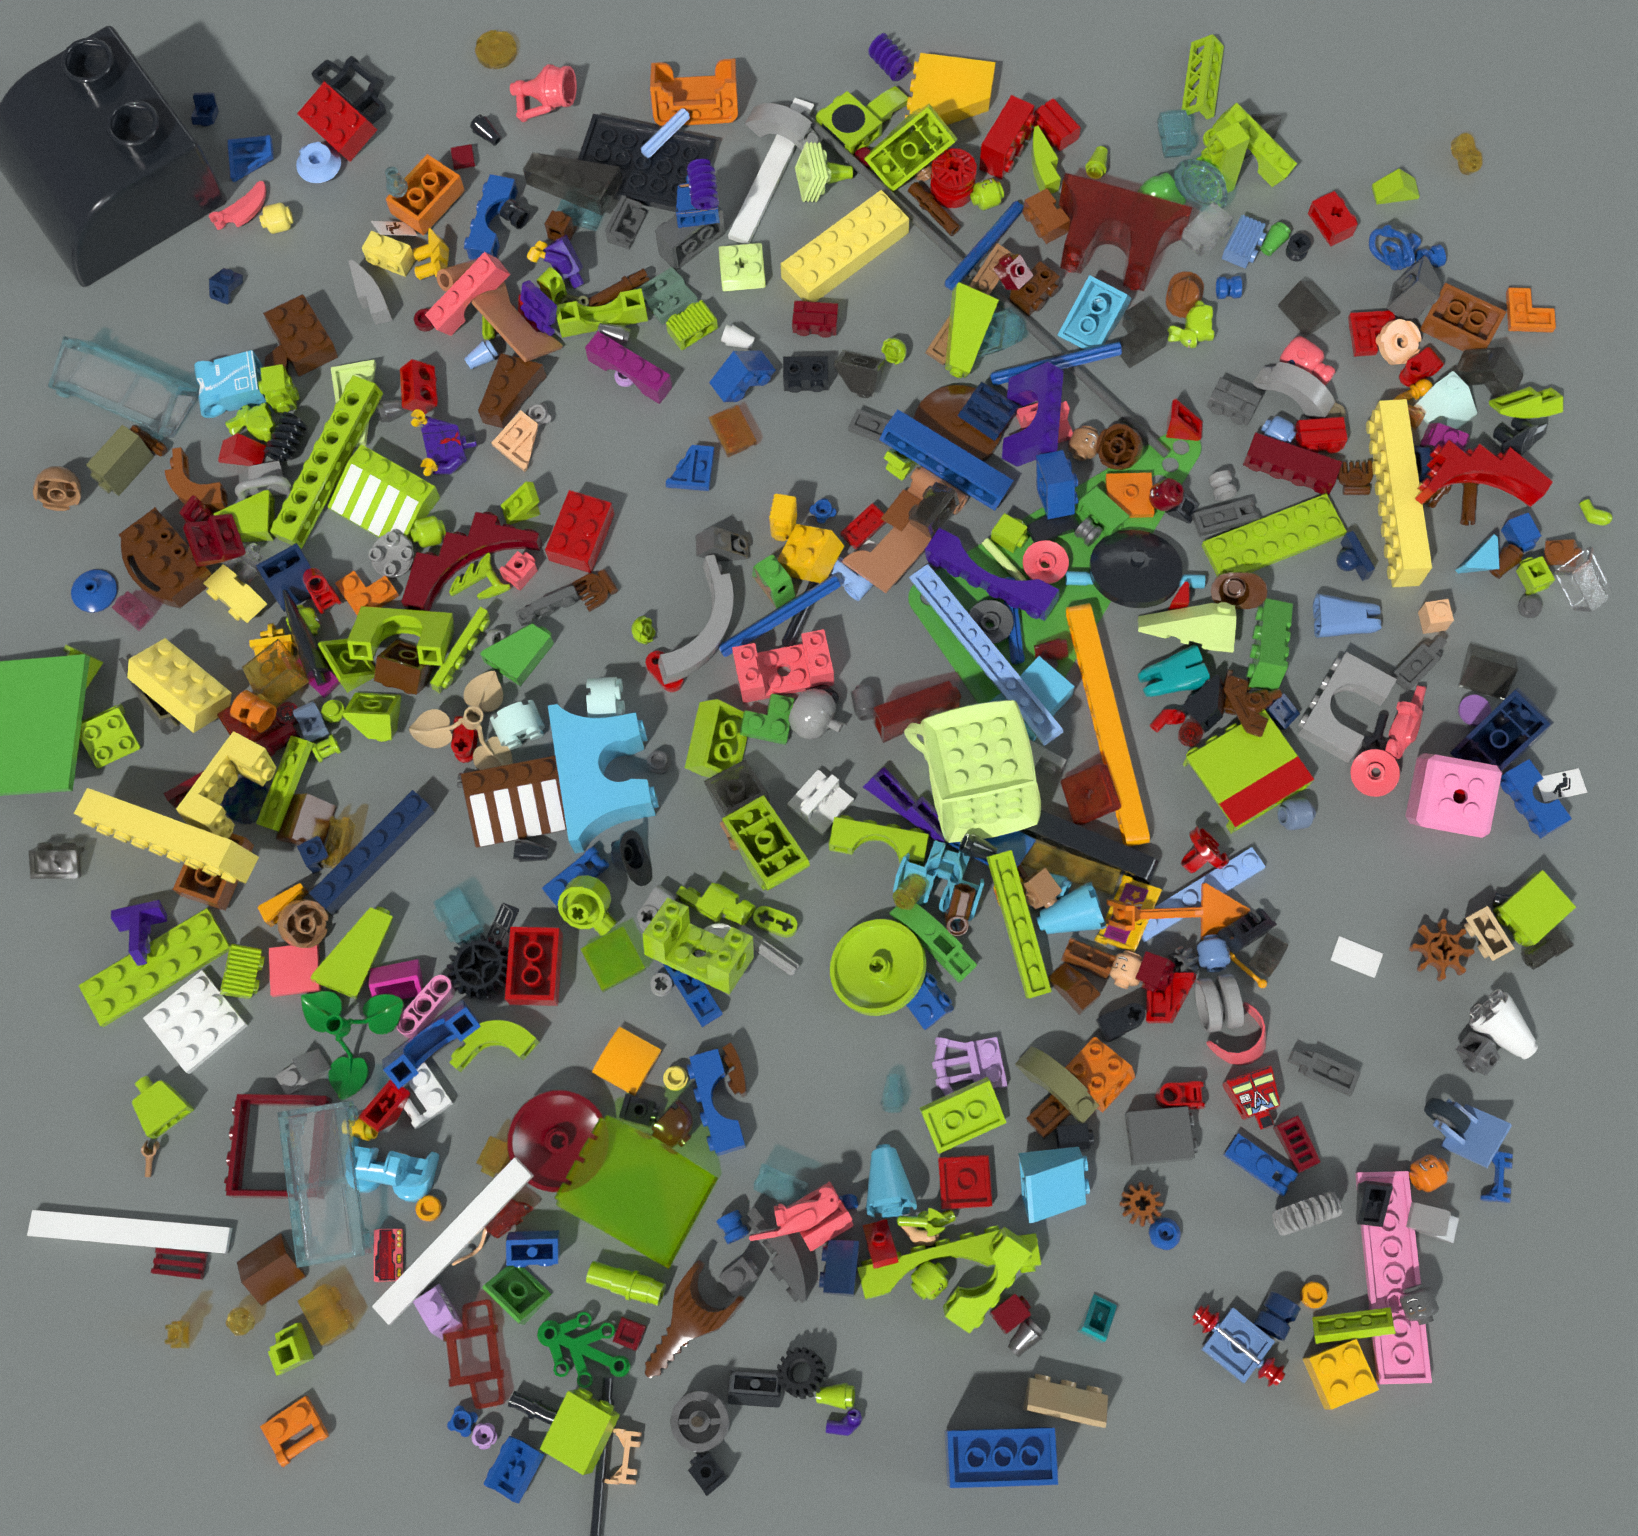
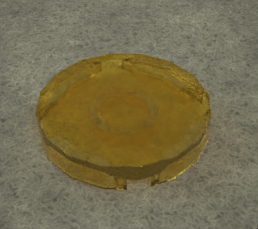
[475,30,517,69]

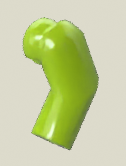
[1579,499,1612,526]

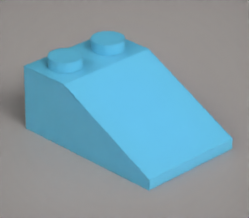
[1057,275,1132,350]

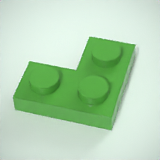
[739,694,794,745]

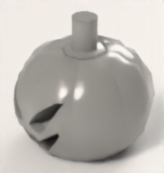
[788,688,843,740]

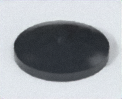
[1089,530,1183,608]

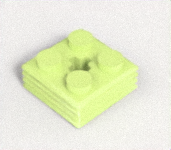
[795,142,831,202]
[719,243,766,291]

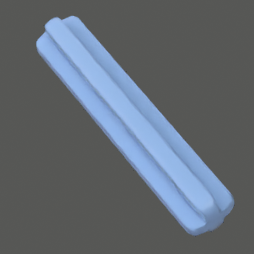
[641,108,690,158]

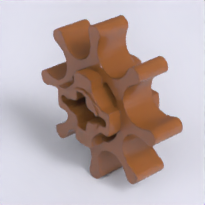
[1409,919,1475,982]

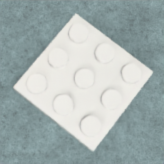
[143,970,248,1074]

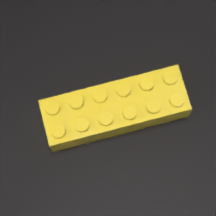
[781,190,909,302]

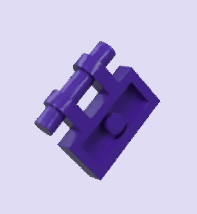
[520,280,557,336]

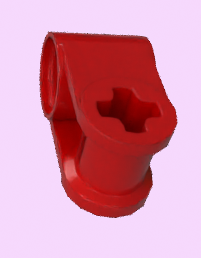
[1399,347,1444,387]
[303,568,342,615]
[451,716,479,763]
[1155,1081,1205,1110]

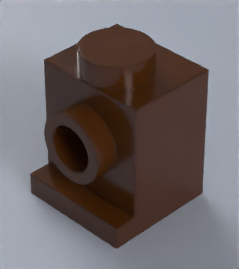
[544,210,577,241]

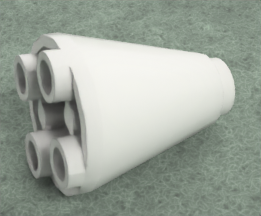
[1469,989,1538,1059]

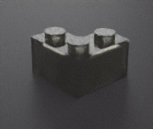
[1119,301,1169,368]
[1455,347,1524,398]

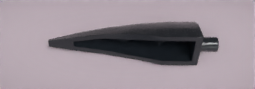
[282,590,330,686]

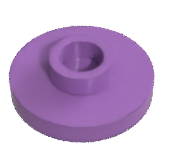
[1458,695,1491,726]

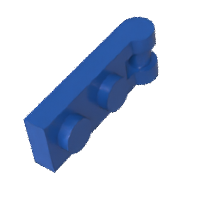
[542,847,610,908]
[1223,1133,1298,1196]

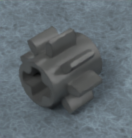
[1168,946,1199,973]

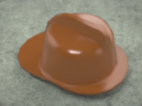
[1166,271,1204,318]

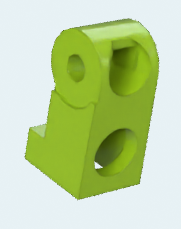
[536,267,567,305]

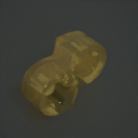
[1451,133,1482,175]

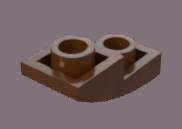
[722,1042,747,1098]

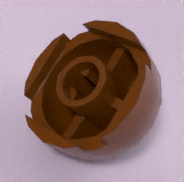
[1096,424,1143,470]
[644,1099,693,1149]

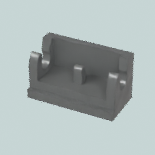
[605,195,646,250]

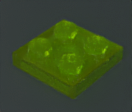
[580,926,646,993]

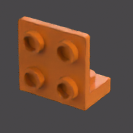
[1065,1037,1135,1113]

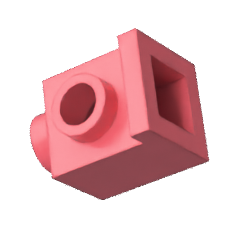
[499,551,538,591]

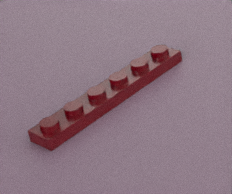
[163,723,301,808]

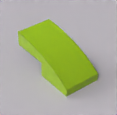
[866,86,908,123]

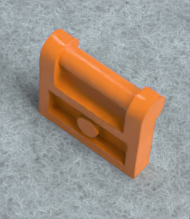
[260,1396,329,1467]

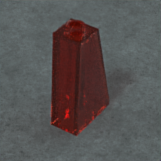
[873,681,961,743]

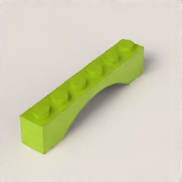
[857,1225,1002,1300]

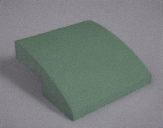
[637,267,698,325]

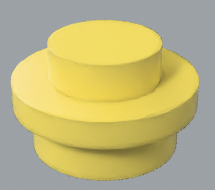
[663,1066,688,1091]

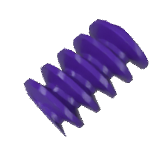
[868,33,912,82]
[687,159,719,210]

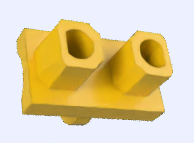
[249,623,296,663]

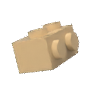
[1464,906,1515,961]

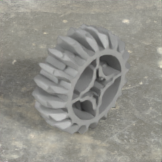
[1272,1191,1343,1236]

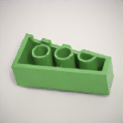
[1246,598,1293,691]

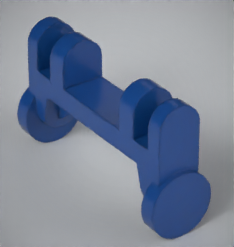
[1480,1150,1513,1203]

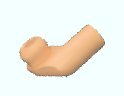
[901,1226,939,1247]

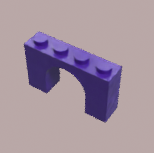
[1002,362,1064,467]

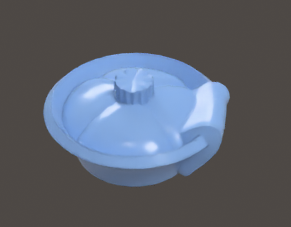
[296,142,341,183]

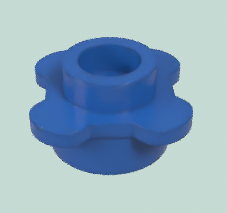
[809,498,836,524]
[447,1406,478,1437]

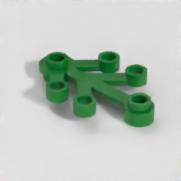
[537,1312,631,1388]

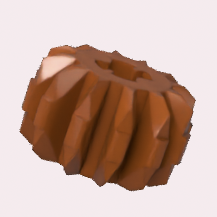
[1119,1182,1163,1227]

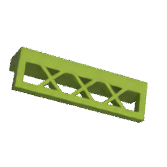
[1181,34,1224,119]

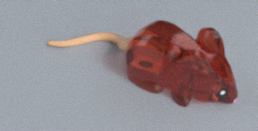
[452,1199,534,1266]

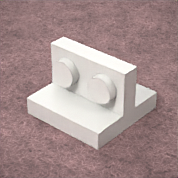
[787,770,854,836]

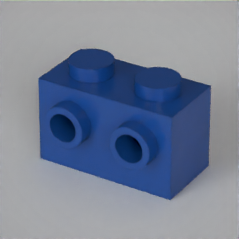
[506,1230,560,1267]

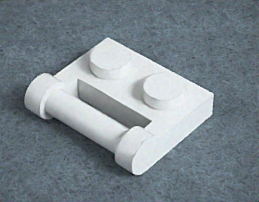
[402,1062,453,1129]

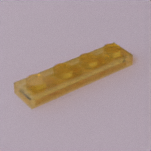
[1020,842,1120,895]

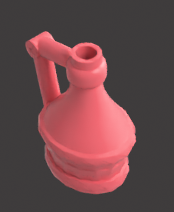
[510,64,577,122]

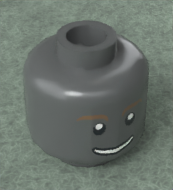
[1399,1284,1439,1325]

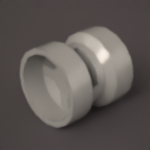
[1208,470,1237,501]

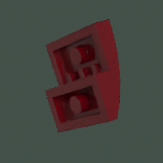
[183,514,246,567]

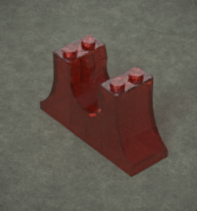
[1059,173,1193,291]

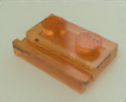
[708,405,757,457]

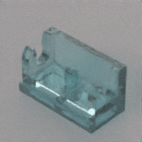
[753,1163,809,1205]

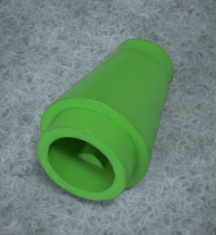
[1260,222,1291,256]

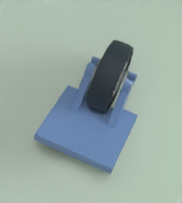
[1424,1098,1512,1168]

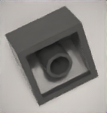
[1387,255,1441,321]

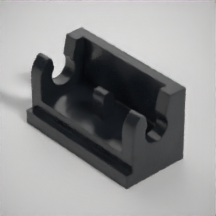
[1218,908,1277,954]

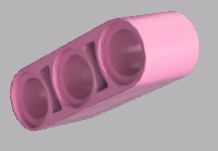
[397,975,456,1039]

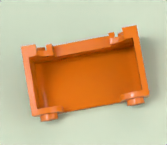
[650,58,738,126]

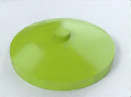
[830,919,926,1016]

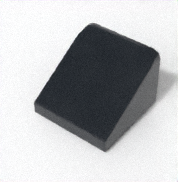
[1165,492,1199,524]

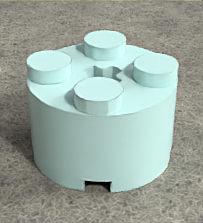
[586,677,625,718]
[490,700,545,750]

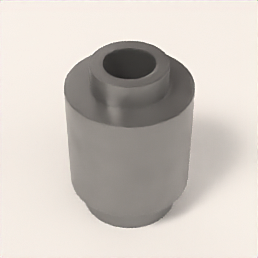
[851,684,878,721]

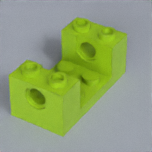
[642,897,754,995]

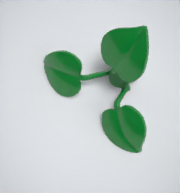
[301,991,404,1100]

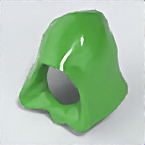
[1137,173,1186,223]

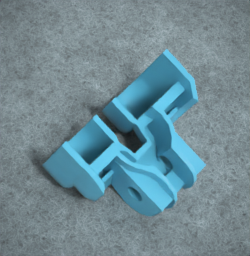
[893,841,984,922]
[343,1136,440,1202]

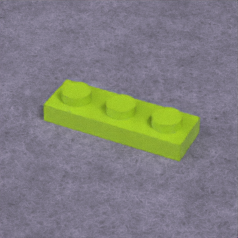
[1312,1307,1396,1344]

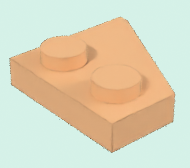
[491,410,538,472]

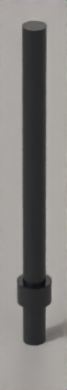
[590,1377,614,1536]

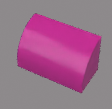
[368,959,423,999]

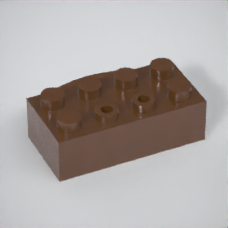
[118,507,212,608]

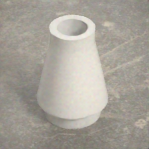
[721,324,755,350]

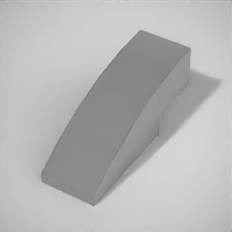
[349,260,393,325]

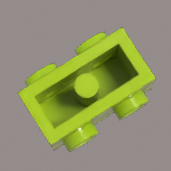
[258,364,299,413]

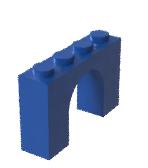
[382,999,481,1089]

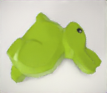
[1167,301,1214,349]
[225,402,276,442]

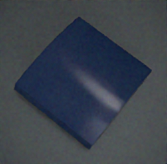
[958,381,1019,441]

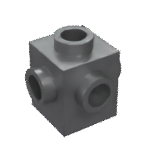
[1456,1031,1501,1076]

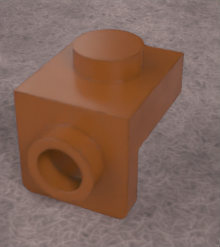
[1544,539,1582,570]

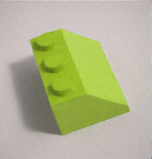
[685,699,747,782]

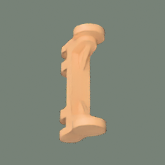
[604,1428,642,1485]

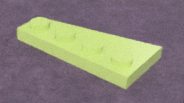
[331,359,376,448]

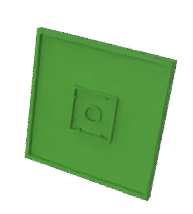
[0,654,90,796]

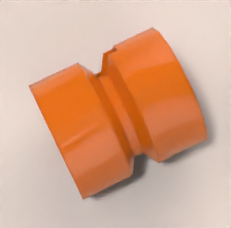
[230,690,277,733]

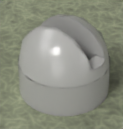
[485,629,506,646]

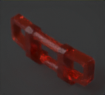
[442,1299,506,1409]

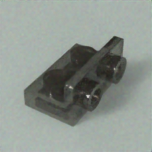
[29,842,85,879]

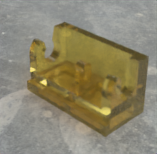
[321,816,355,869]

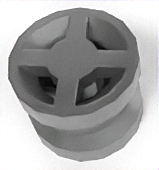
[1074,517,1103,547]

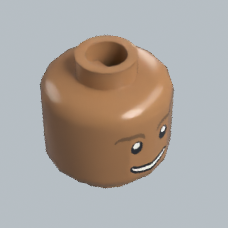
[1068,426,1099,461]

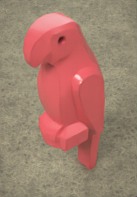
[1385,686,1426,760]
[749,1187,839,1241]

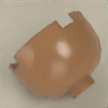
[33,466,81,511]
[277,899,328,948]

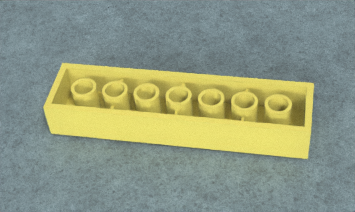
[1366,399,1432,587]
[74,788,259,884]

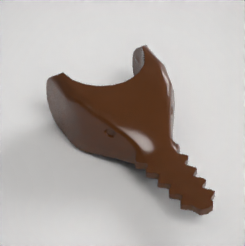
[645,1260,746,1378]

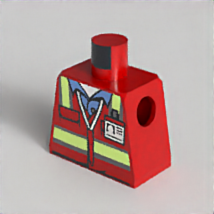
[1222,1066,1280,1130]

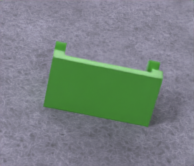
[1075,486,1129,538]

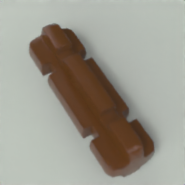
[129,425,168,457]

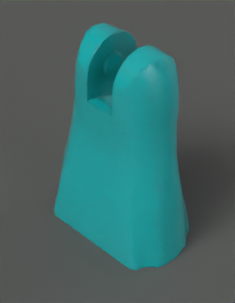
[1137,644,1210,697]

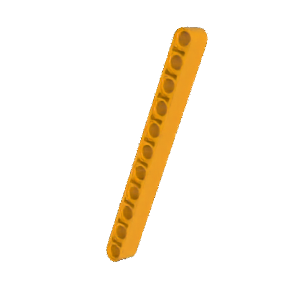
[1066,603,1150,847]

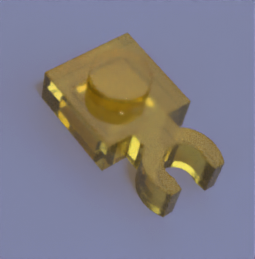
[165,1321,190,1349]

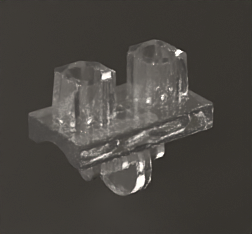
[221,543,263,583]

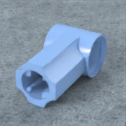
[829,557,873,601]

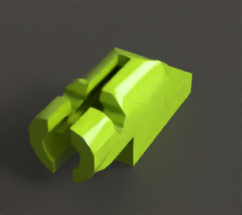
[676,883,756,925]

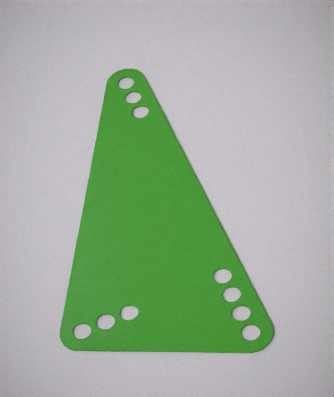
[908,434,1201,704]

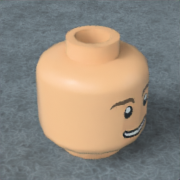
[1110,951,1143,989]

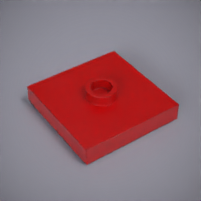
[938,1155,992,1210]

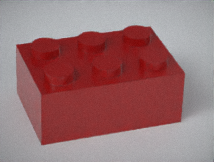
[297,81,377,162]
[979,95,1036,180]
[545,490,615,573]
[505,927,563,1006]

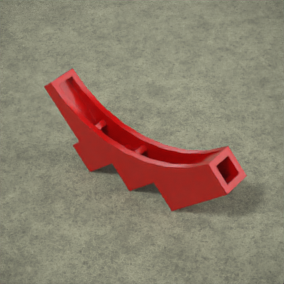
[1415,440,1553,507]

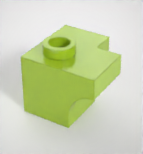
[268,1322,314,1376]

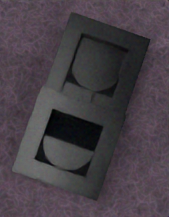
[1027,514,1079,543]

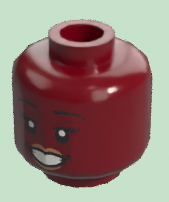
[1149,478,1184,511]

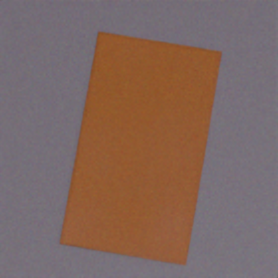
[881,489,924,531]

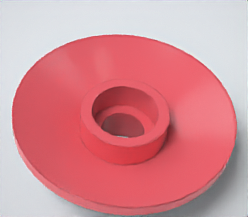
[1023,540,1069,584]
[1351,749,1400,797]

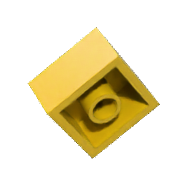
[777,524,844,583]
[1303,1339,1379,1410]

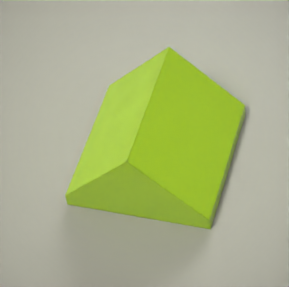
[318,638,375,693]

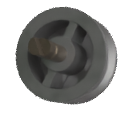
[670,1391,730,1452]

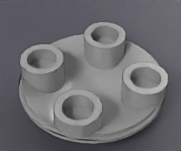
[368,532,414,578]

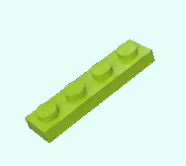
[430,607,490,693]
[256,736,314,832]

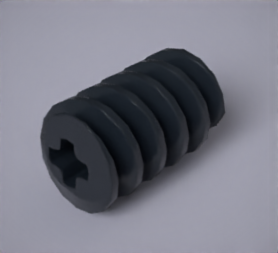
[264,412,308,462]

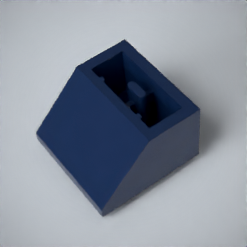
[256,543,319,612]

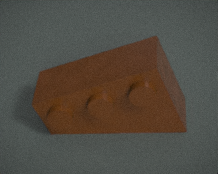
[478,353,546,429]

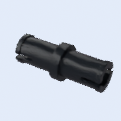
[508,1391,558,1425]

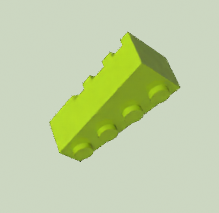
[1189,122,1250,201]

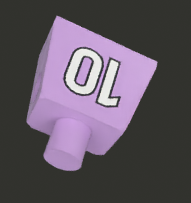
[413,1283,464,1340]

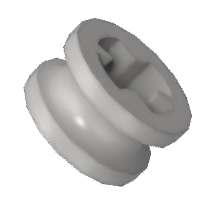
[650,973,672,997]

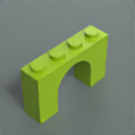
[347,606,455,666]

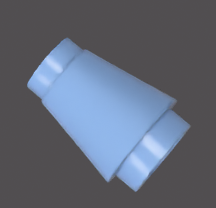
[464,340,499,370]

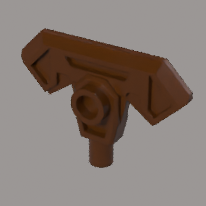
[1223,676,1282,737]

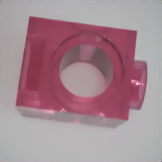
[111,591,155,632]

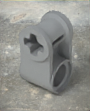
[637,885,679,931]

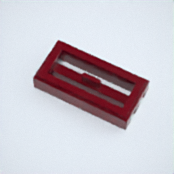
[151,1247,208,1280]

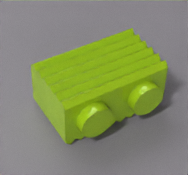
[666,300,718,351]
[219,944,265,999]

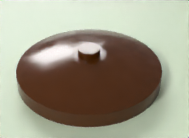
[914,385,1002,462]

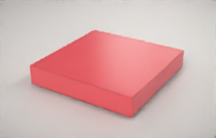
[269,944,321,997]

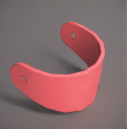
[1206,1002,1266,1066]

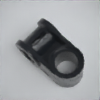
[1096,1003,1146,1042]

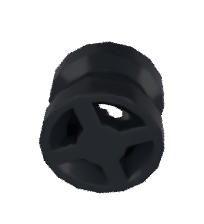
[1285,233,1311,262]

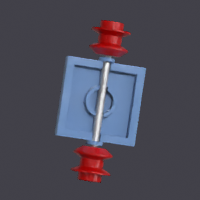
[1192,1304,1285,1387]

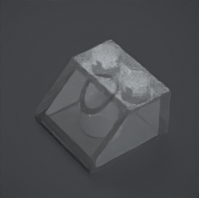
[1555,547,1611,612]

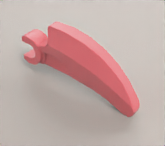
[208,181,266,230]

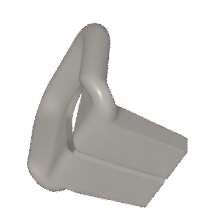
[235,461,293,501]

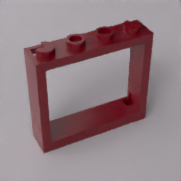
[224,1094,332,1200]

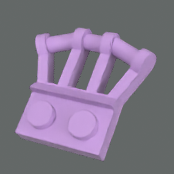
[932,1037,1007,1096]

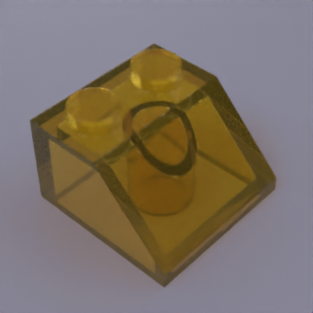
[242,639,309,707]

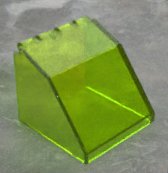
[554,1115,718,1269]

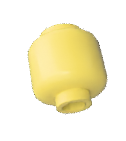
[259,203,294,234]

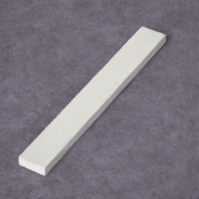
[728,98,814,244]
[372,1158,534,1325]
[27,1210,232,1254]

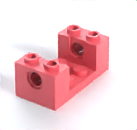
[732,629,834,703]

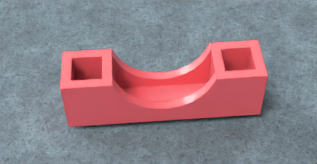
[425,252,510,336]

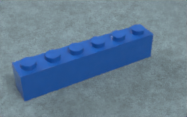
[879,409,1014,511]

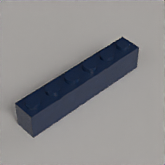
[309,790,435,915]

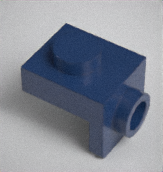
[191,92,219,126]
[209,268,243,305]
[1414,445,1431,482]

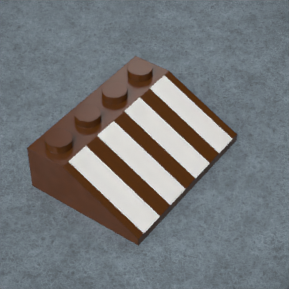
[461,756,567,848]

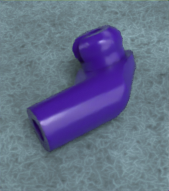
[826,1409,862,1436]

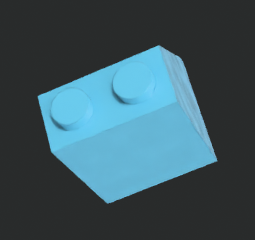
[1018,1147,1090,1223]

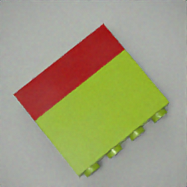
[1183,710,1314,834]

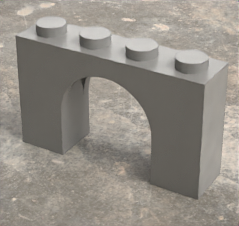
[1298,652,1397,763]

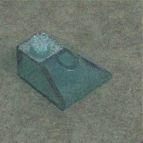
[976,308,1026,359]

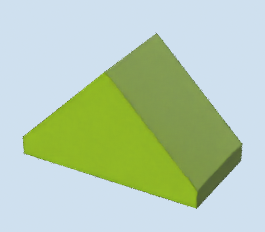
[1371,169,1420,205]

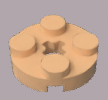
[1376,319,1421,365]

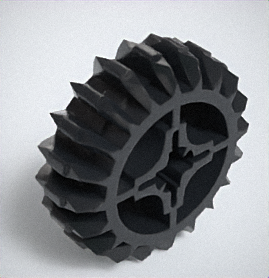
[447,934,509,1000]

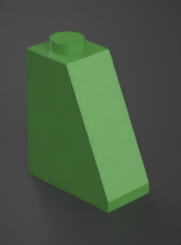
[480,624,554,687]

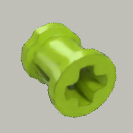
[312,734,341,763]

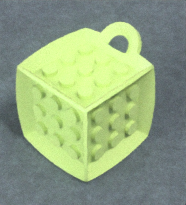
[904,700,1041,843]

